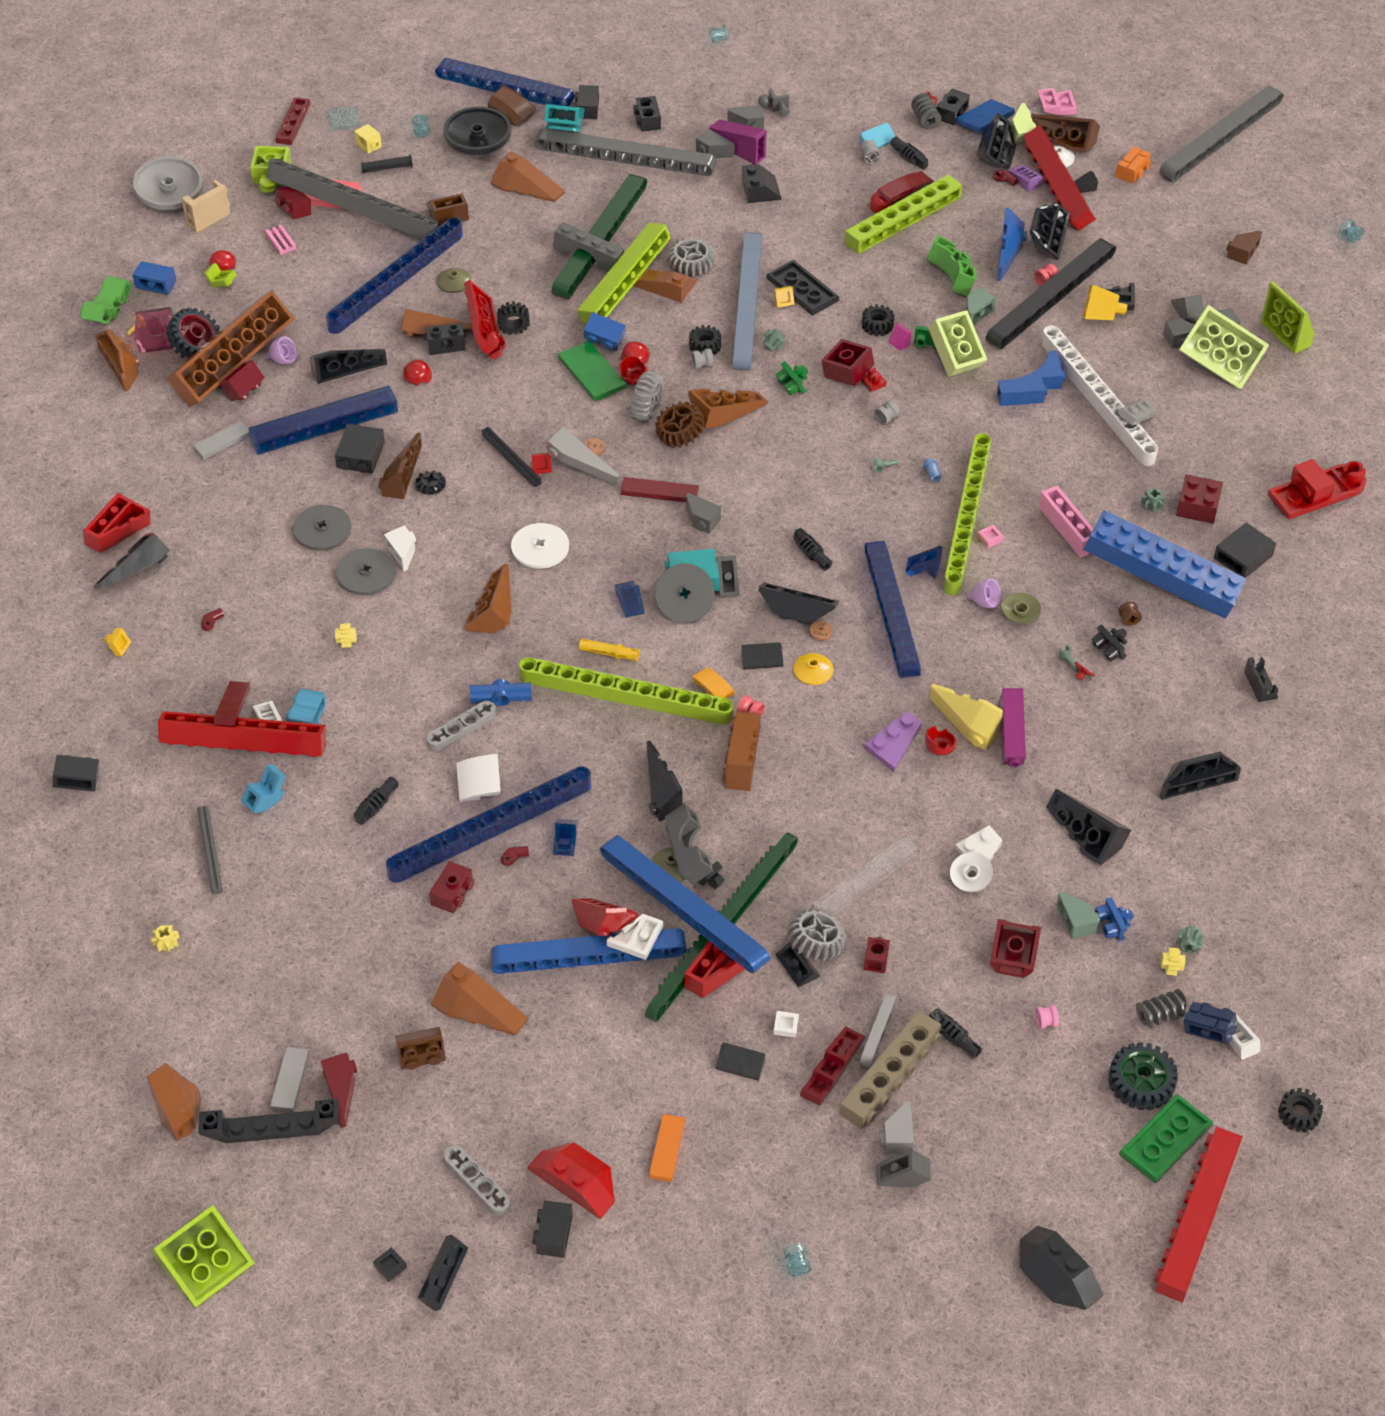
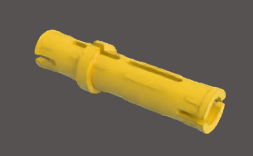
[579,638,640,662]

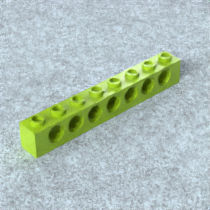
[845,174,962,254]

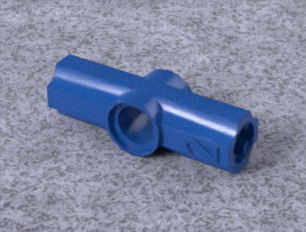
[470,679,532,706]

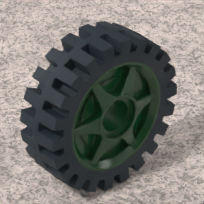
[1108,1042,1178,1110]

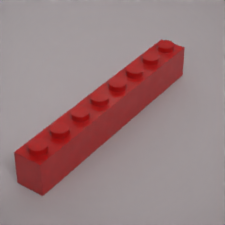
[1023,125,1096,231]
[157,711,326,757]
[1154,1126,1243,1303]

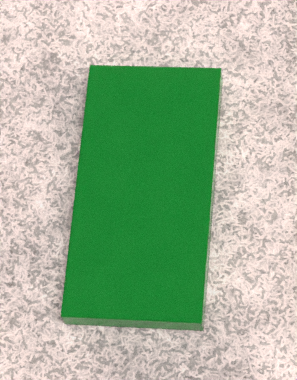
[558,341,626,401]
[1119,1094,1213,1184]

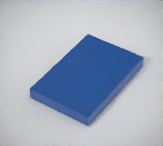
[956,99,1015,134]

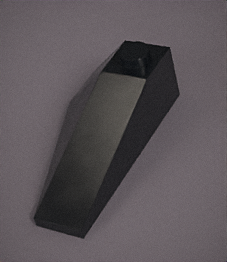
[309,349,387,384]
[646,741,683,822]
[1046,789,1131,865]

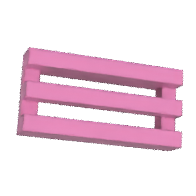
[265,225,296,255]

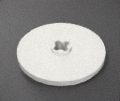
[511,523,569,569]

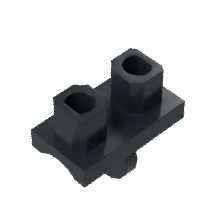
[1091,624,1127,662]

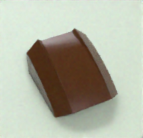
[488,85,536,126]

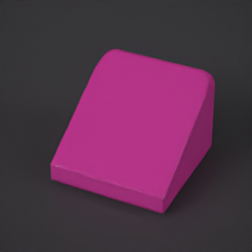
[889,323,911,350]

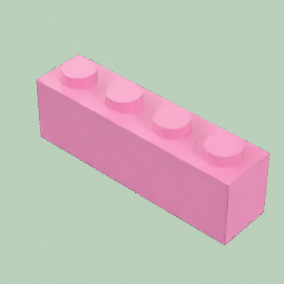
[1039,486,1093,558]

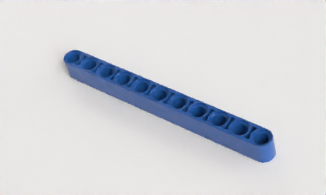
[600,835,770,974]

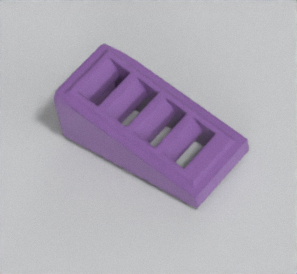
[1009,165,1043,192]

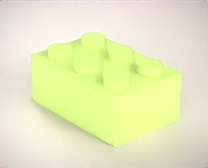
[928,310,987,377]

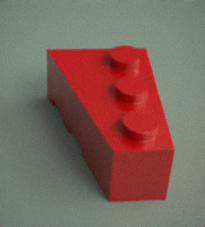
[83,493,151,553]
[684,941,744,998]

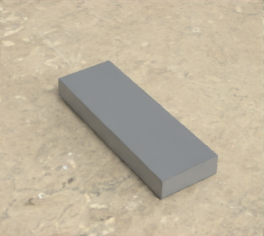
[193,421,252,460]
[270,1047,309,1112]

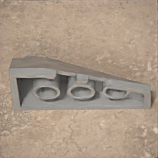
[546,427,620,485]

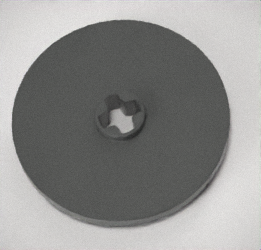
[293,505,351,550]
[337,549,396,595]
[655,563,714,623]

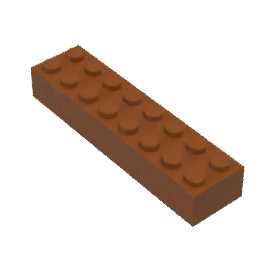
[166,290,295,407]

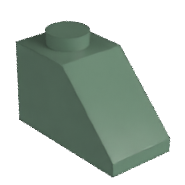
[966,287,995,325]
[1056,892,1100,939]

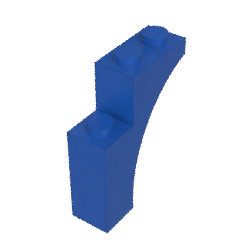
[997,351,1066,406]

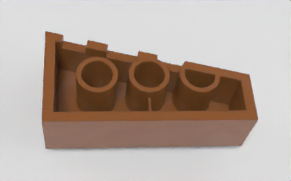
[722,711,761,791]

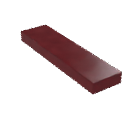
[275,97,311,145]
[621,477,699,502]
[214,681,250,726]

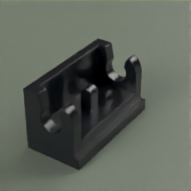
[1244,657,1278,702]

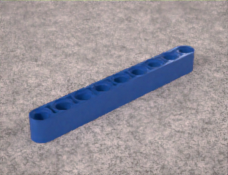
[490,928,687,974]

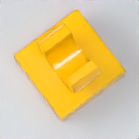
[774,286,795,308]
[103,628,131,656]

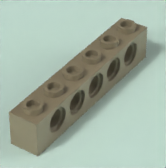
[839,1010,942,1129]

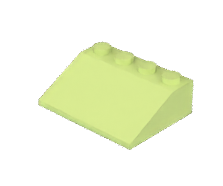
[1179,305,1269,390]

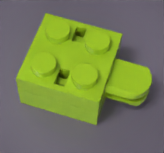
[250,146,292,193]

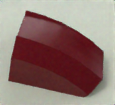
[990,919,1041,978]

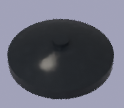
[444,107,511,155]

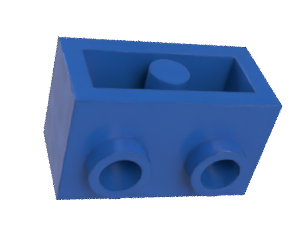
[133,261,177,295]
[584,312,626,351]

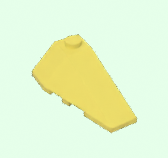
[929,684,1003,750]

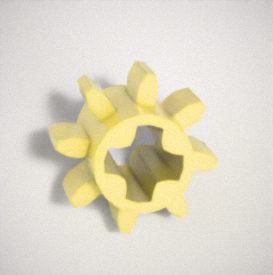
[335,623,357,648]
[151,925,180,952]
[1160,947,1185,976]

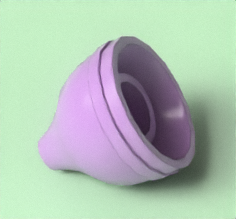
[266,337,297,364]
[967,578,1001,608]

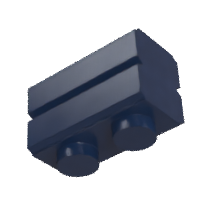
[1183,1002,1238,1045]

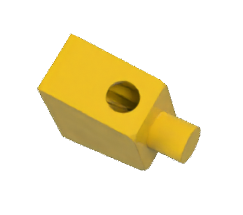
[1082,284,1127,320]

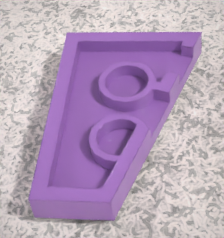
[864,711,922,772]

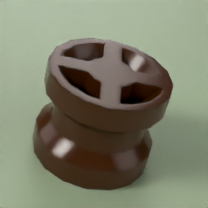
[1118,601,1142,626]

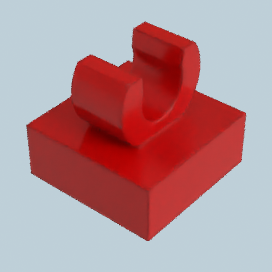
[861,368,887,392]
[531,452,552,474]

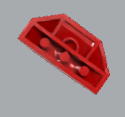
[572,898,638,936]
[527,1142,615,1220]

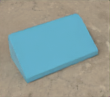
[860,123,895,148]

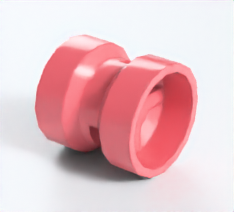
[1034,264,1058,286]
[737,695,765,716]

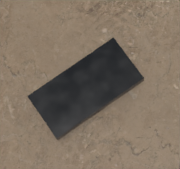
[767,259,839,316]

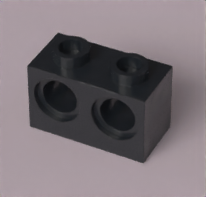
[633,96,661,132]

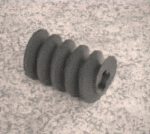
[911,93,942,129]
[1136,989,1187,1028]

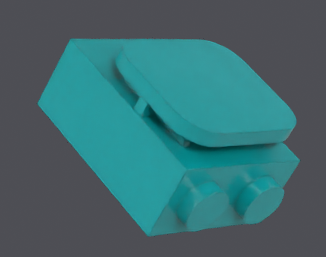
[544,104,584,132]
[664,549,720,598]

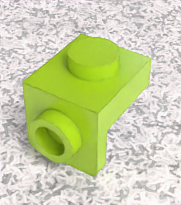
[204,263,237,288]

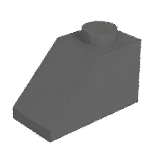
[727,105,764,129]
[696,129,735,158]
[1171,294,1204,322]
[686,493,721,534]
[716,555,739,597]
[876,1149,931,1187]

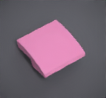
[1038,88,1077,115]

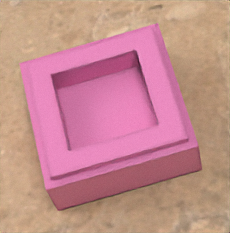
[977,525,1004,548]

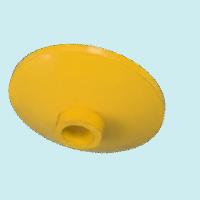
[793,653,833,685]

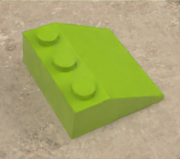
[1260,281,1315,354]
[150,1205,254,1308]

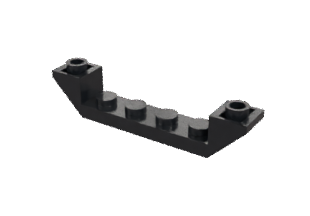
[198,1099,339,1143]

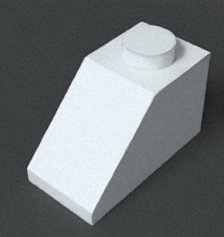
[384,525,416,571]

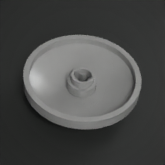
[133,156,203,210]

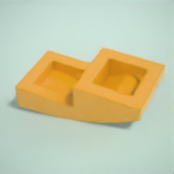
[692,667,735,698]

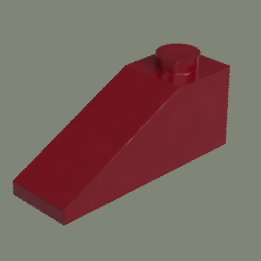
[321,1052,358,1128]

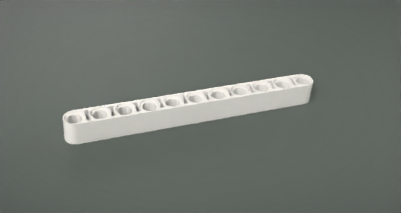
[1042,325,1158,466]

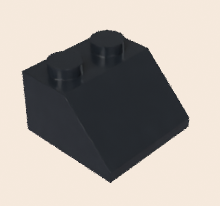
[742,164,781,203]

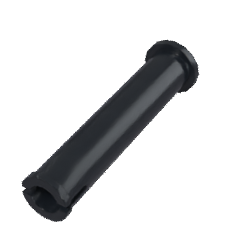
[361,154,413,173]

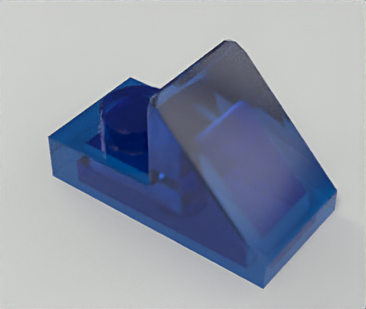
[906,545,943,579]
[615,581,644,618]
[553,819,579,856]

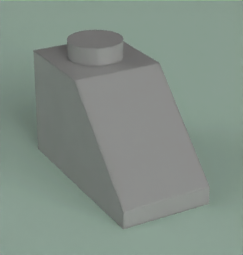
[879,1102,914,1154]

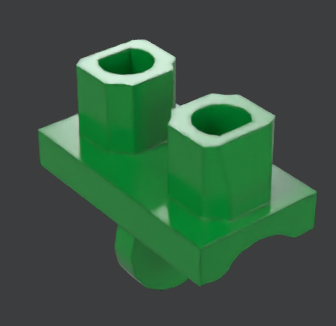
[914,325,937,350]
[775,361,808,395]

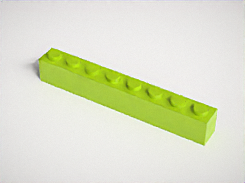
[577,223,671,325]

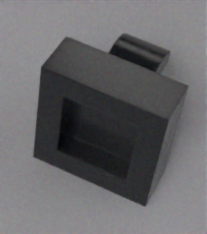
[698,861,724,889]

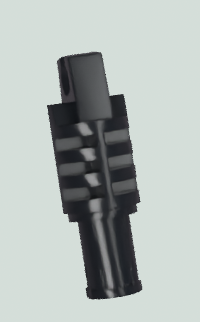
[890,136,928,170]
[793,528,833,571]
[353,776,399,825]
[929,1008,983,1059]

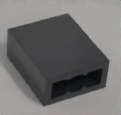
[335,424,385,473]
[1214,522,1277,578]

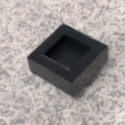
[373,1247,407,1282]

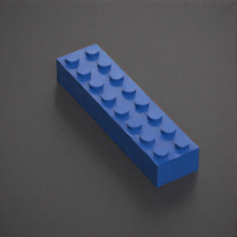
[1083,510,1246,618]

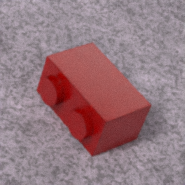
[1290,459,1335,504]

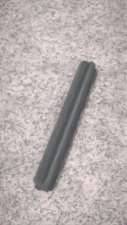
[197,806,223,894]

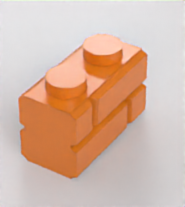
[1115,146,1152,183]

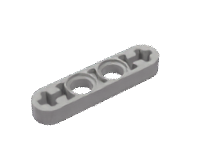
[427,701,496,751]
[860,992,898,1068]
[444,1146,510,1216]

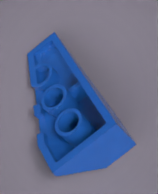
[997,208,1027,281]

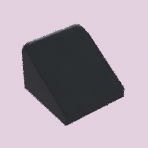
[1075,171,1098,193]

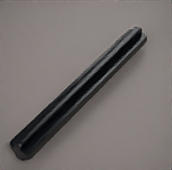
[482,427,542,487]

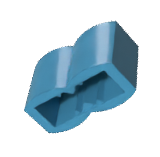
[286,689,326,724]

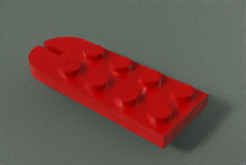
[464,279,506,360]
[1267,461,1366,520]

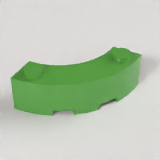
[926,235,976,296]
[80,276,132,324]

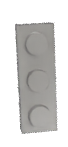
[1118,399,1158,425]

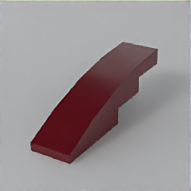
[877,171,934,202]
[800,1026,865,1106]

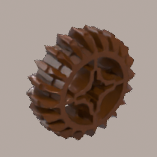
[655,401,705,448]

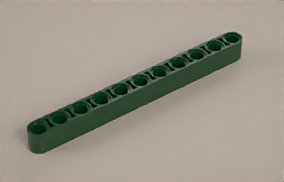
[552,174,647,299]

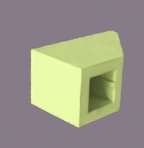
[1011,103,1036,143]

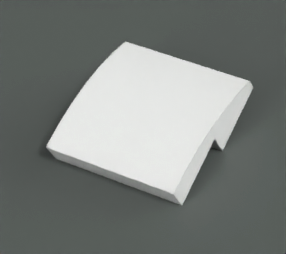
[456,754,501,802]

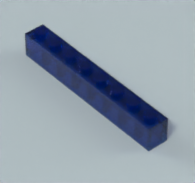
[248,385,398,455]

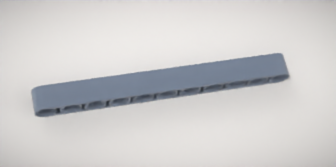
[733,232,762,370]

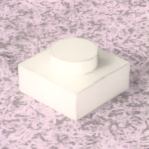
[774,1011,799,1038]

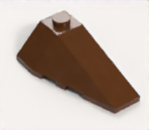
[1031,114,1100,153]
[378,433,422,499]

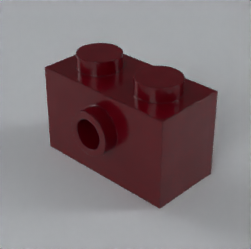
[275,186,311,219]
[219,360,265,401]
[429,861,474,914]

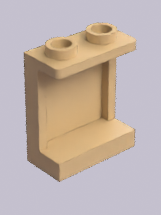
[182,180,230,233]

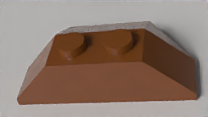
[95,329,140,392]

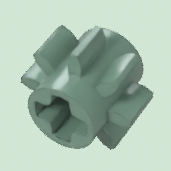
[763,328,785,351]
[1141,488,1166,512]
[1176,926,1205,953]

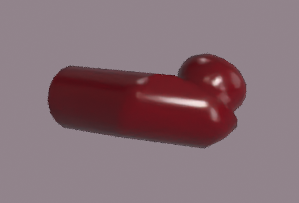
[993,170,1018,186]
[201,608,224,631]
[501,846,529,866]

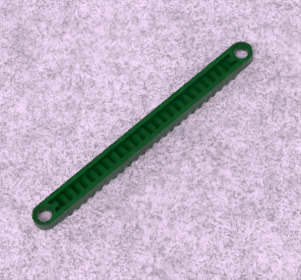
[645,832,798,1022]

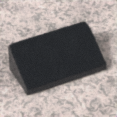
[741,642,783,670]
[775,943,820,987]
[715,1042,765,1081]

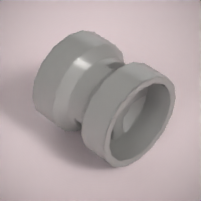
[860,140,881,164]
[692,348,714,369]
[874,400,900,425]

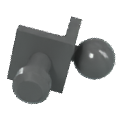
[758,88,790,117]

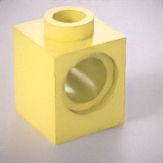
[354,124,381,154]

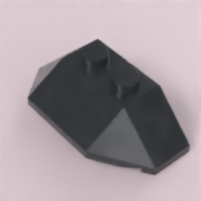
[976,113,1016,169]
[1029,203,1070,260]
[758,582,839,624]
[1160,751,1241,800]
[1019,1226,1104,1310]

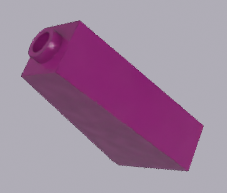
[709,119,767,164]
[998,688,1026,767]

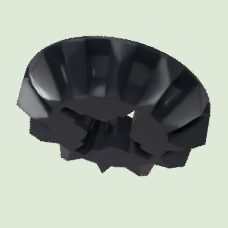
[416,470,446,495]

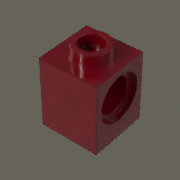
[864,937,890,973]

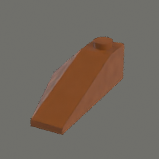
[490,151,565,202]
[633,270,697,303]
[401,309,472,337]
[688,388,768,429]
[464,563,511,634]
[431,962,529,1035]
[146,1063,201,1141]

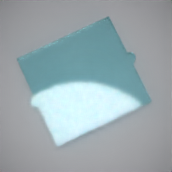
[328,106,360,130]

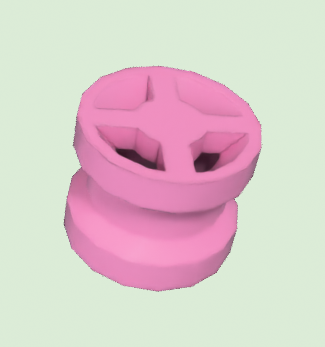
[1035,1004,1059,1029]

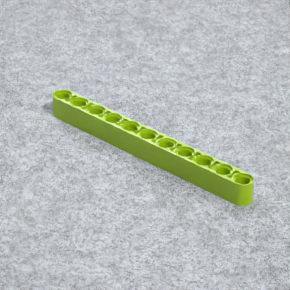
[944,433,991,595]
[519,657,733,725]

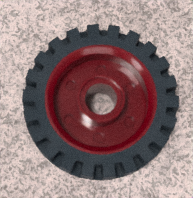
[166,307,220,360]

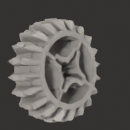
[668,237,715,277]
[631,371,664,422]
[787,908,846,962]

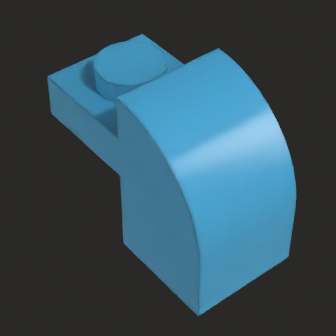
[241,764,286,813]

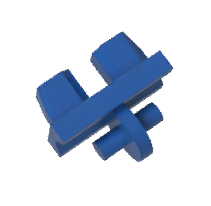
[1095,897,1134,941]

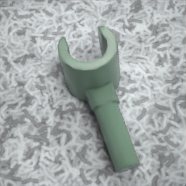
[873,458,898,473]
[1059,645,1079,671]

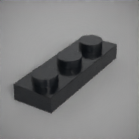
[418,1235,468,1311]

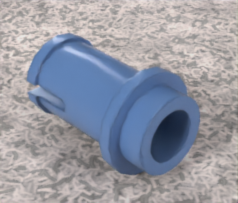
[923,458,942,483]

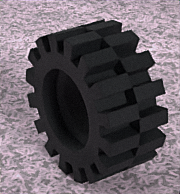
[497,301,530,335]
[862,304,895,337]
[689,325,722,355]
[1278,1088,1323,1133]

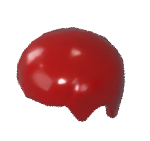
[869,192,896,213]
[209,250,236,271]
[621,341,650,363]
[619,356,648,385]
[403,360,433,386]
[925,726,957,756]

